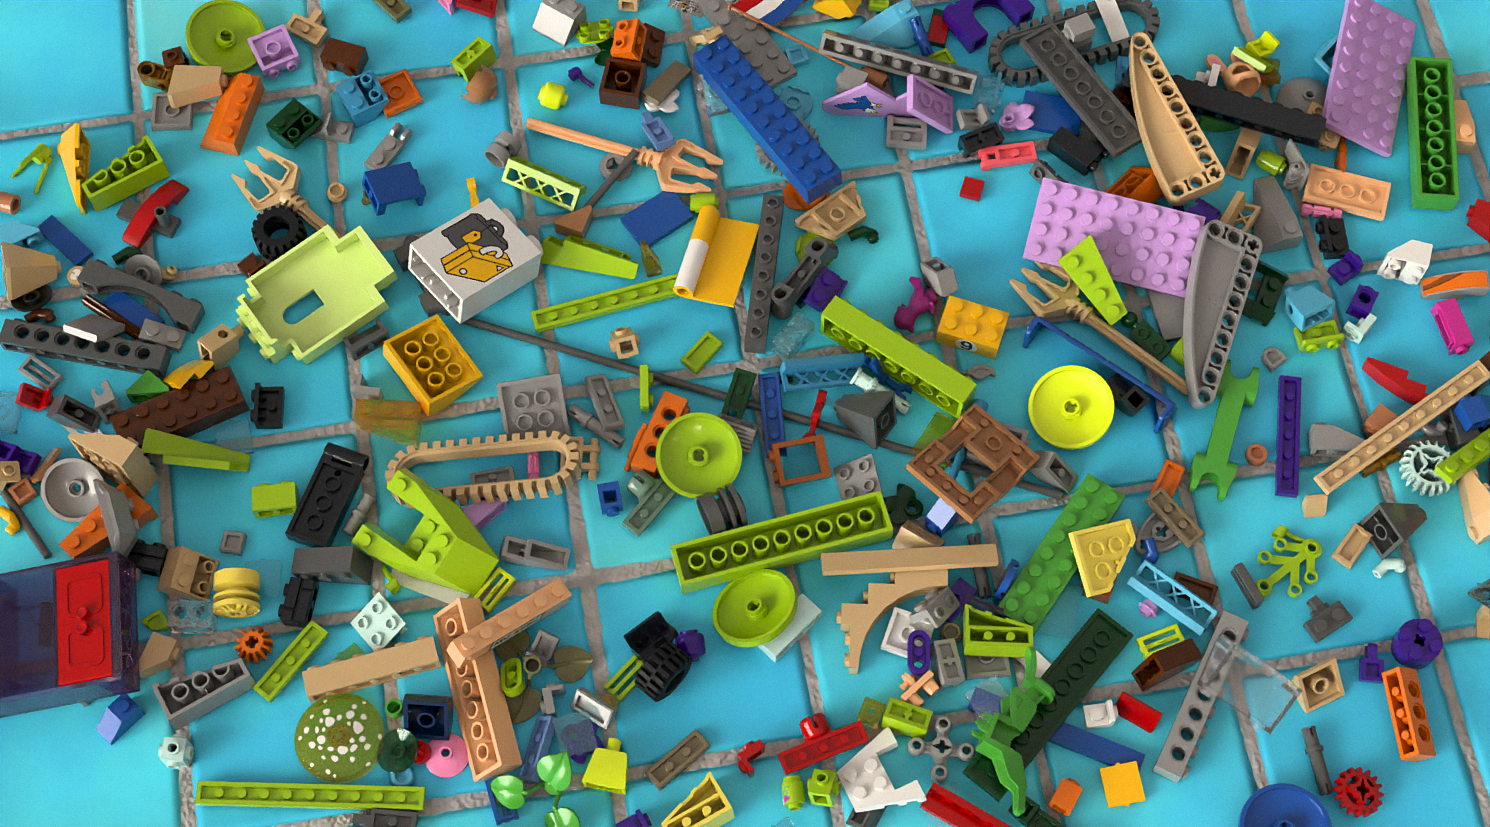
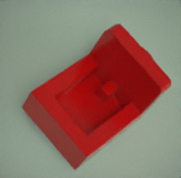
[15,382,53,412]
[736,739,765,778]

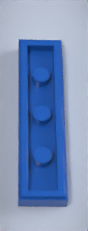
[758,372,787,458]

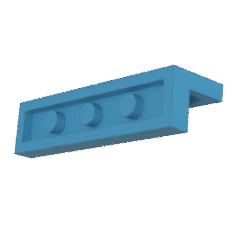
[779,352,865,392]

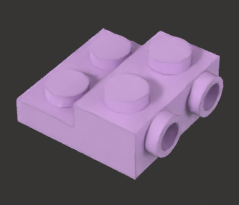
[247,24,301,79]

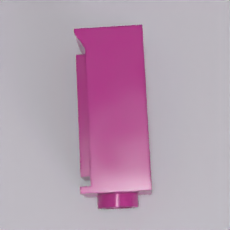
[1430,298,1474,355]

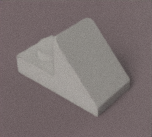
[311,112,355,144]

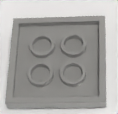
[496,373,570,441]

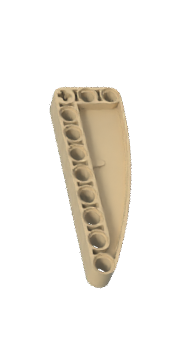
[1129,32,1225,206]

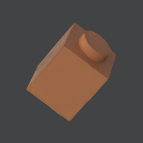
[1361,403,1398,437]

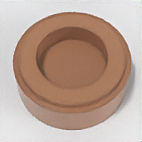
[1245,443,1268,466]

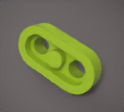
[501,658,525,697]

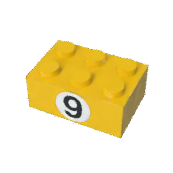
[935,295,1010,360]

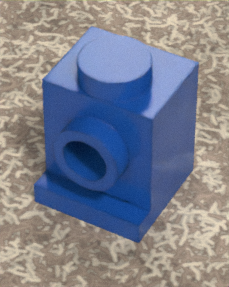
[597,481,623,517]

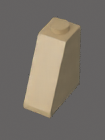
[167,65,228,108]
[1225,127,1263,180]

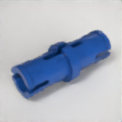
[909,16,934,57]

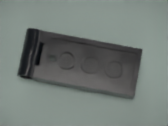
[285,442,370,548]

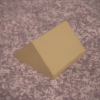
[1288,656,1345,714]

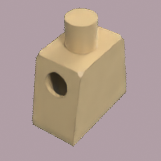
[197,324,246,372]

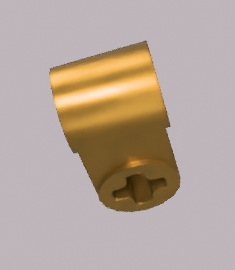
[137,61,174,92]

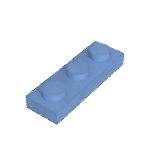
[519,716,558,784]

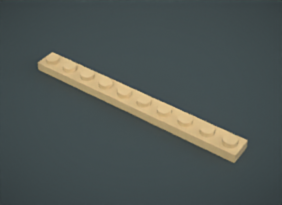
[1313,359,1490,496]

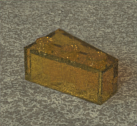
[354,399,424,450]

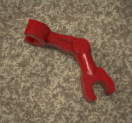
[802,389,828,446]

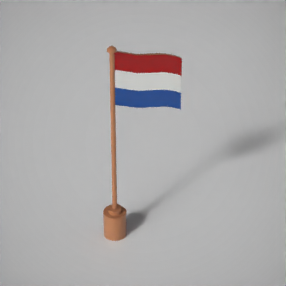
[727,0,889,91]

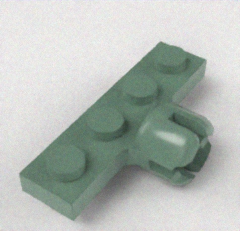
[622,470,676,537]

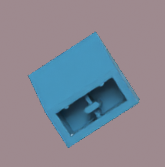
[336,69,389,128]

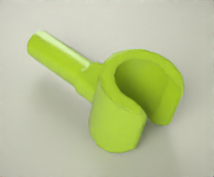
[1272,525,1304,543]
[381,566,401,595]

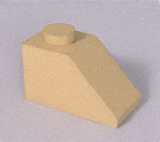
[133,632,182,679]

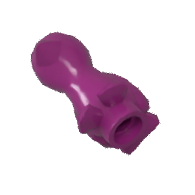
[893,277,938,333]

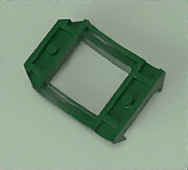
[1229,260,1289,327]

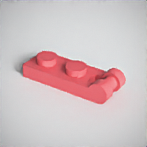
[977,141,1037,171]

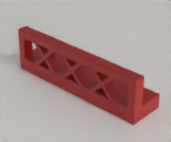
[920,782,1011,827]

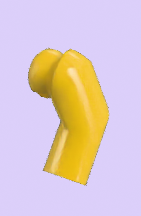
[0,506,21,536]

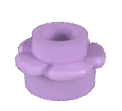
[1138,599,1159,619]

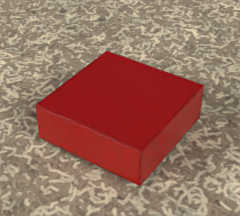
[959,176,985,202]

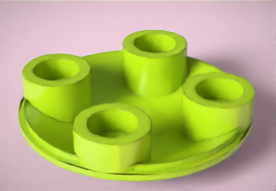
[576,18,615,44]

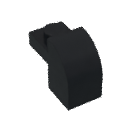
[1106,373,1151,417]

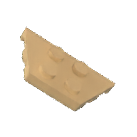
[794,181,866,241]

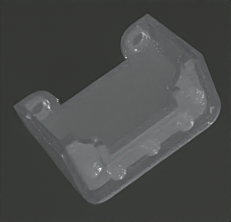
[1197,633,1303,734]

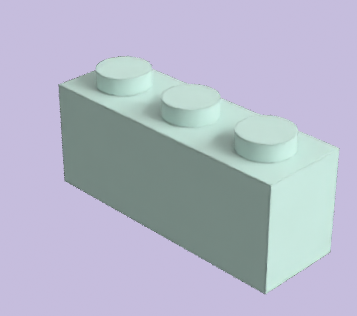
[758,593,822,663]

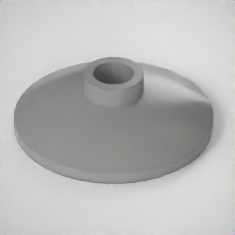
[123,254,162,295]

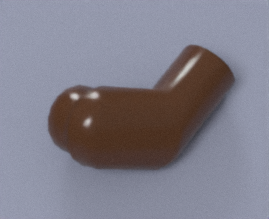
[24,308,56,324]

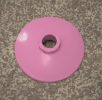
[425,734,469,778]

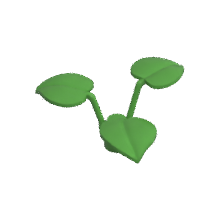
[491,751,581,827]

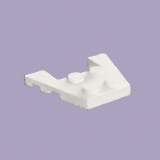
[836,727,927,813]

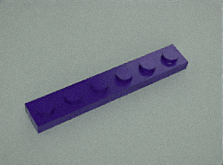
[1275,375,1302,498]

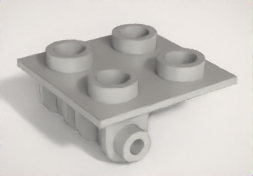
[1282,138,1311,192]
[833,453,883,500]

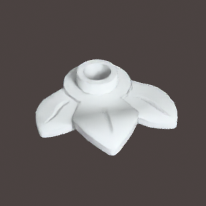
[644,89,680,113]

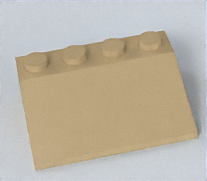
[67,433,159,498]

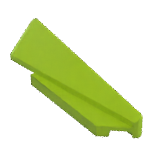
[540,234,639,279]
[142,428,250,472]

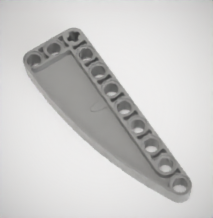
[1183,220,1263,410]

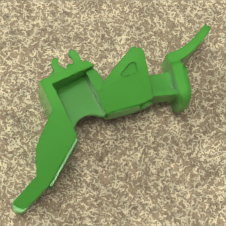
[971,647,1055,816]

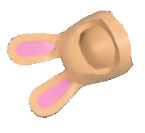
[1205,52,1261,97]

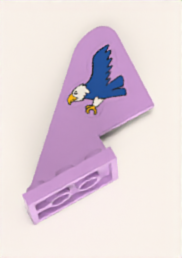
[822,74,953,134]

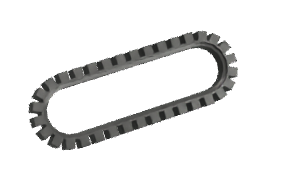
[988,0,1160,88]

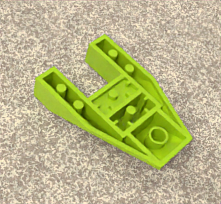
[351,468,500,596]

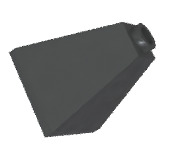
[834,391,897,450]
[1358,502,1427,560]

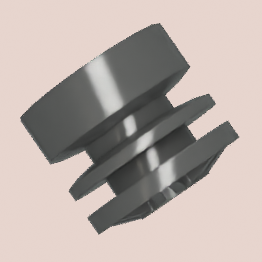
[696,483,748,535]

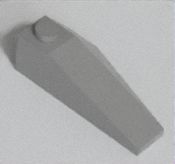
[1252,175,1303,255]

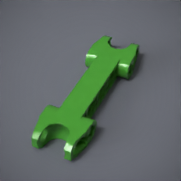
[1188,359,1259,501]

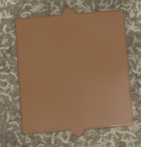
[29,447,62,483]

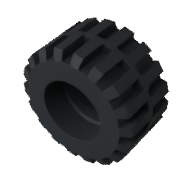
[251,205,307,261]
[635,641,692,702]

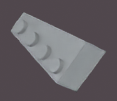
[151,658,256,731]

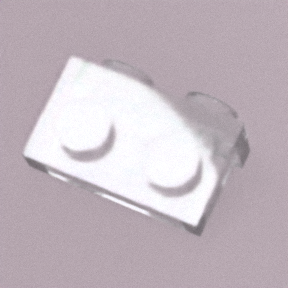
[696,74,731,117]

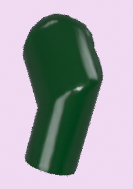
[848,226,879,244]
[111,246,143,265]

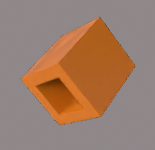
[1048,778,1083,817]

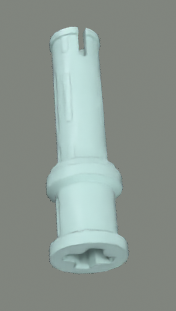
[850,367,911,415]

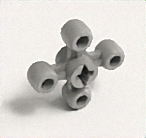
[907,716,975,784]

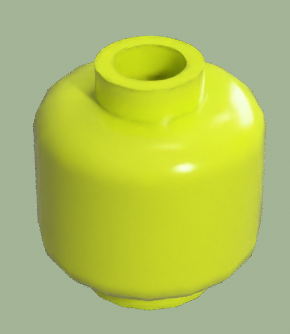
[538,81,568,110]

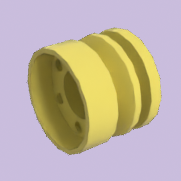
[213,568,261,618]

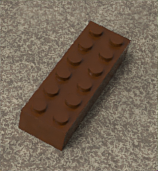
[109,366,250,456]

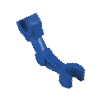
[862,355,913,400]

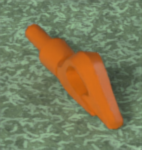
[1334,136,1347,172]
[624,423,647,472]

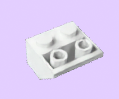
[1377,240,1433,285]

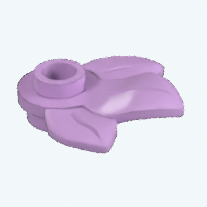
[999,101,1035,132]

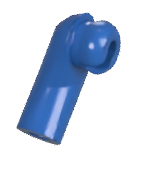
[1141,537,1160,569]

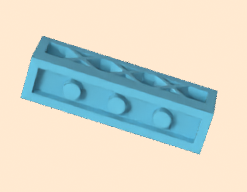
[1127,559,1219,635]

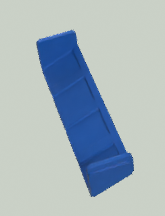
[1022,316,1178,433]

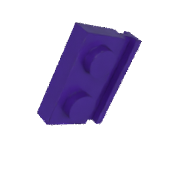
[803,266,848,312]

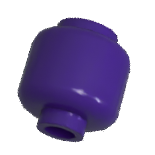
[675,629,706,662]

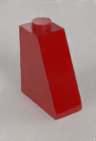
[1466,199,1490,243]

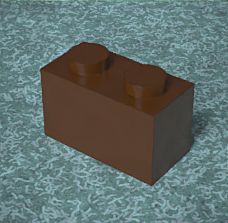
[320,37,369,76]

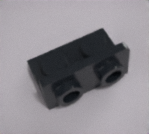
[1315,214,1349,260]

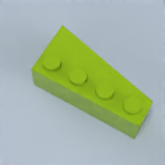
[81,134,170,213]
[1057,234,1128,326]

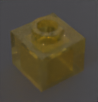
[857,697,886,730]

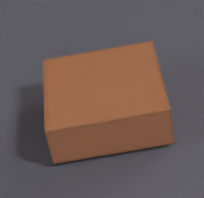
[7,477,39,507]

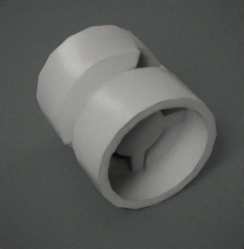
[484,130,522,169]

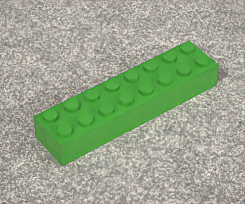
[1405,56,1460,211]
[994,473,1125,637]

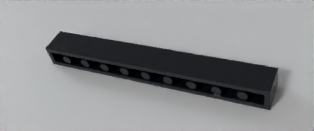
[1122,67,1327,148]

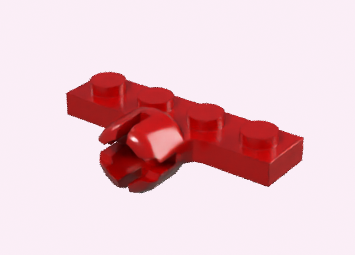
[777,713,869,776]

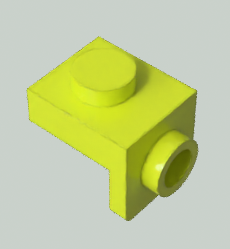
[1244,30,1280,59]

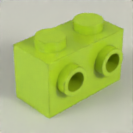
[251,481,299,519]

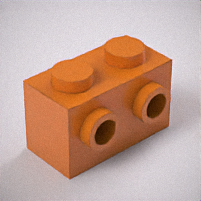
[611,18,647,63]

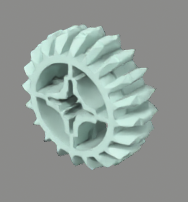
[1399,439,1456,498]

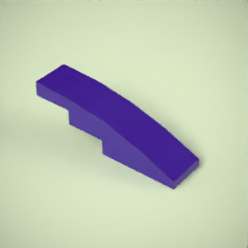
[0,440,42,476]

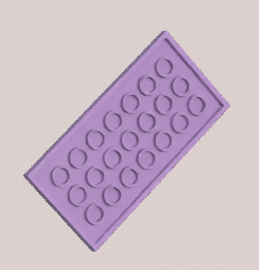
[1322,0,1417,158]
[1022,177,1206,298]

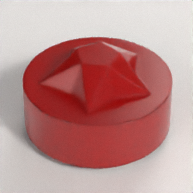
[408,740,432,764]

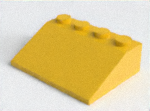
[383,314,484,417]

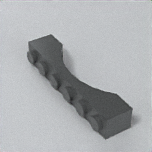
[77,258,205,334]

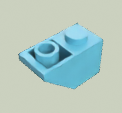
[0,221,46,249]

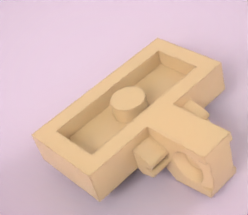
[285,8,329,48]

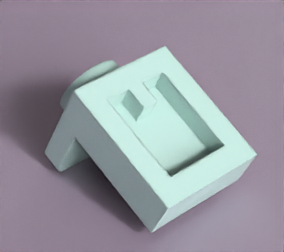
[1341,313,1377,344]

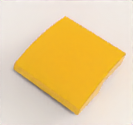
[162,359,215,389]

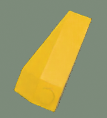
[57,123,91,214]

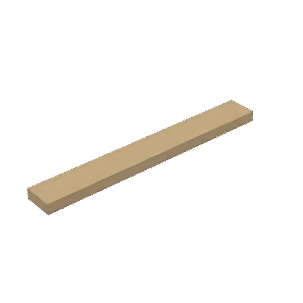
[821,544,999,576]

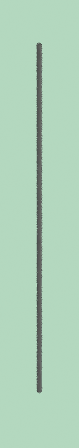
[456,318,1063,500]

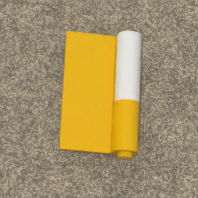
[673,205,760,308]

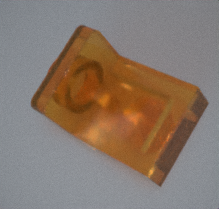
[1258,58,1281,86]

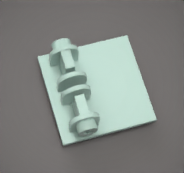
[350,592,407,650]

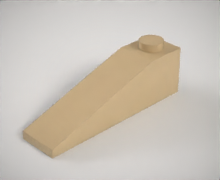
[1457,468,1490,545]

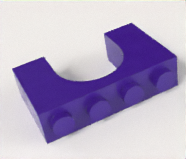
[942,0,1035,54]

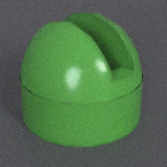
[385,699,403,719]

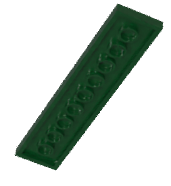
[963,608,1134,802]

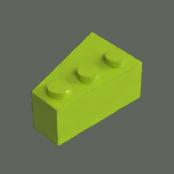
[963,604,1034,658]

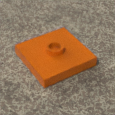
[379,69,423,119]

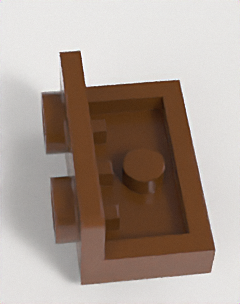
[641,23,665,68]

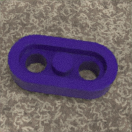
[907,630,930,676]

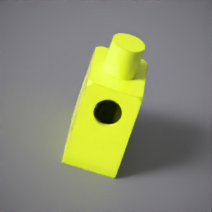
[582,738,628,795]

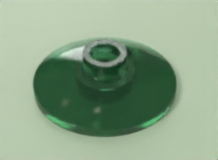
[377,729,418,773]

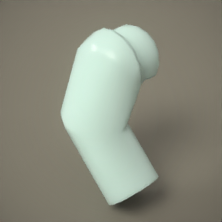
[1372,557,1406,578]

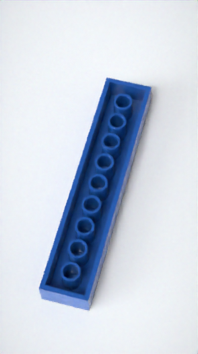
[693,34,842,204]

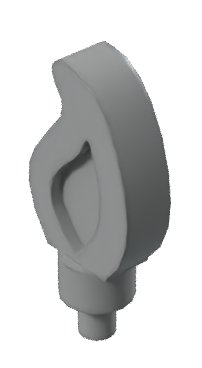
[961,365,996,381]

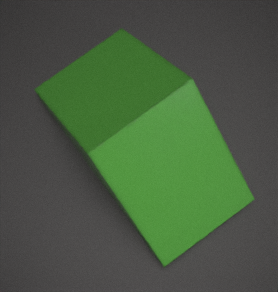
[126,370,171,403]

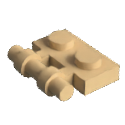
[560,436,600,481]

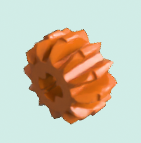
[235,626,274,665]

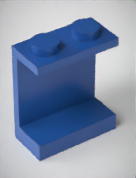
[362,162,426,216]

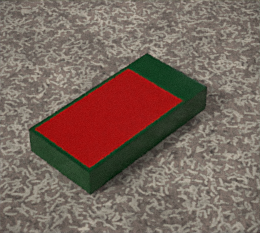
[928,8,949,48]

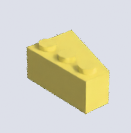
[661,771,735,827]

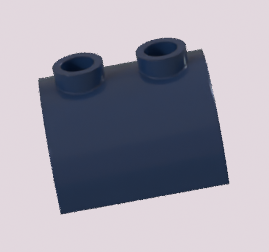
[403,693,453,741]

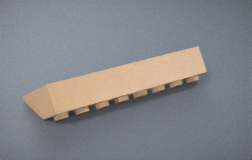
[433,598,522,782]

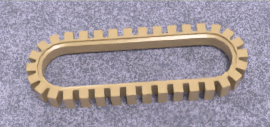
[385,430,582,509]

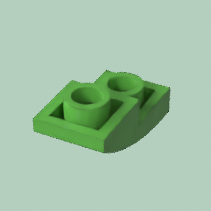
[1198,116,1240,132]

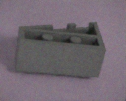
[291,546,374,585]

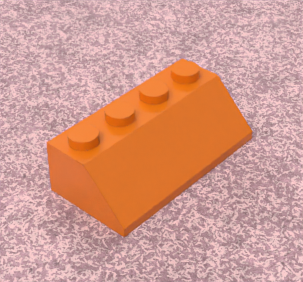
[200,73,265,156]
[1105,166,1163,204]

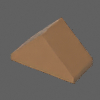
[553,205,594,239]

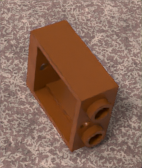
[768,434,831,488]

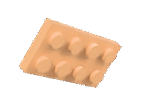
[1302,163,1392,221]

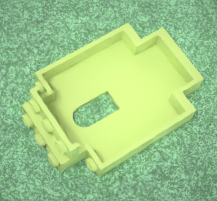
[235,224,398,365]

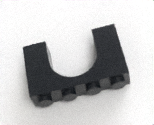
[1047,103,1136,177]

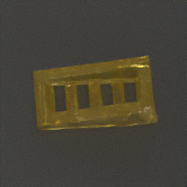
[640,240,663,278]

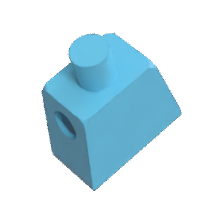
[1284,286,1336,332]

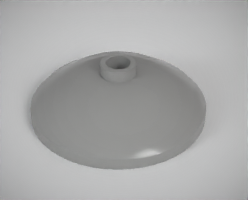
[1276,77,1328,113]
[41,457,106,522]

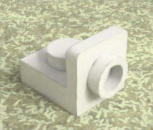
[1082,699,1118,730]

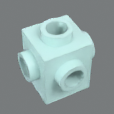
[158,734,194,769]

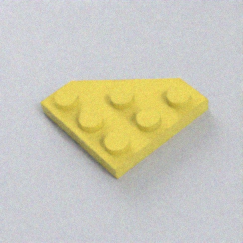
[1069,519,1136,598]

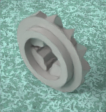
[599,153,632,182]

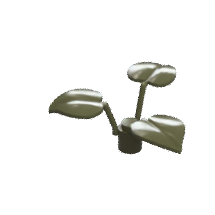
[495,630,593,724]

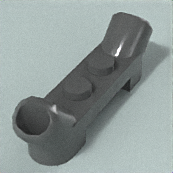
[393,235,451,318]
[771,237,839,319]

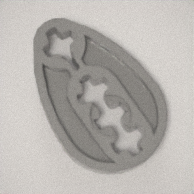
[1134,512,1182,557]

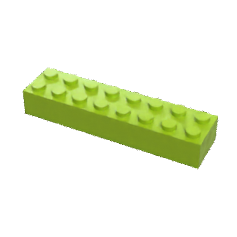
[820,295,977,419]

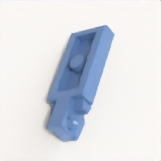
[641,111,676,152]

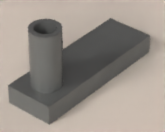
[116,198,182,239]

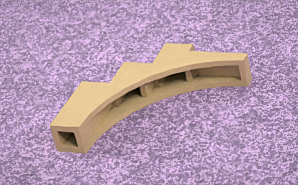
[836,569,948,674]

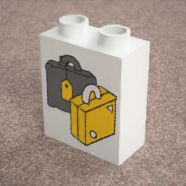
[408,198,543,324]

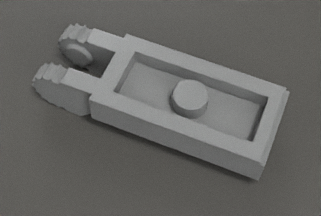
[364,123,413,170]

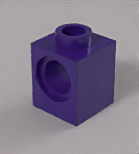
[1346,284,1379,319]

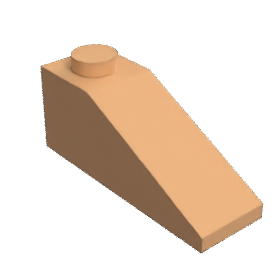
[1454,100,1476,154]

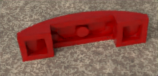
[122,179,189,249]

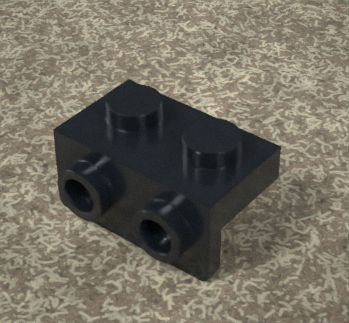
[250,383,285,429]
[624,611,679,661]

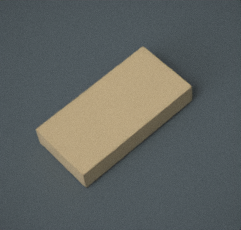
[1331,523,1374,569]

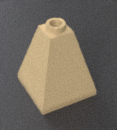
[1,242,61,301]

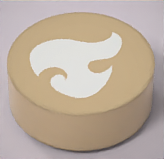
[67,266,83,288]

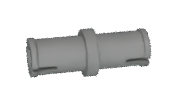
[342,493,376,537]

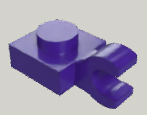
[1359,643,1384,684]

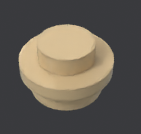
[327,183,348,203]

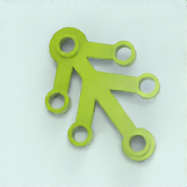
[1255,538,1322,598]

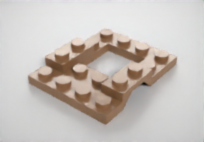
[906,403,1040,524]

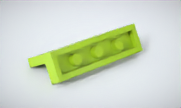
[501,156,587,212]

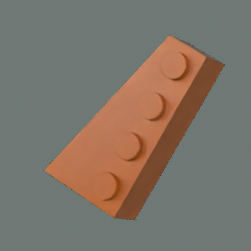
[59,482,159,564]

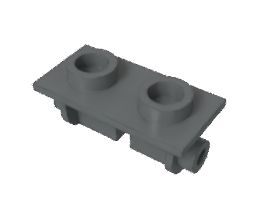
[1029,159,1069,184]

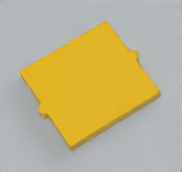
[1099,761,1146,808]

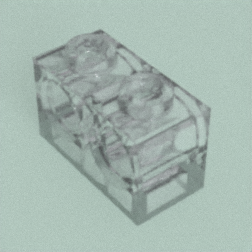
[167,598,218,634]

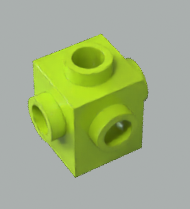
[807,769,842,807]

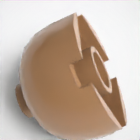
[461,64,499,105]

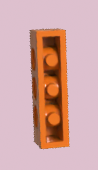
[631,391,690,479]
[1381,666,1436,762]

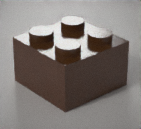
[599,57,647,110]

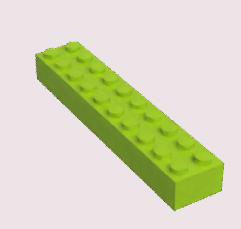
[670,490,893,594]

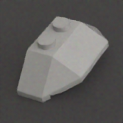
[92,478,141,566]

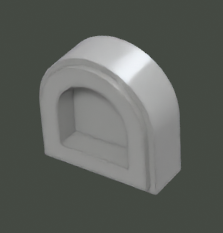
[1261,347,1288,373]

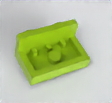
[1293,320,1345,353]

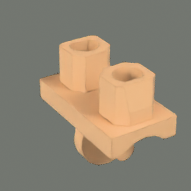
[899,670,940,707]

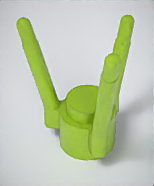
[11,143,53,194]

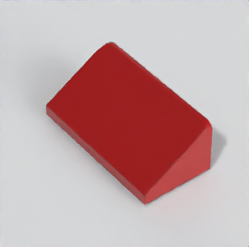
[1115,692,1163,733]

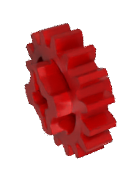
[1333,767,1384,818]

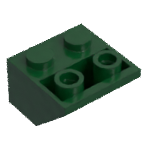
[266,98,323,149]

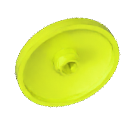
[1028,365,1115,450]

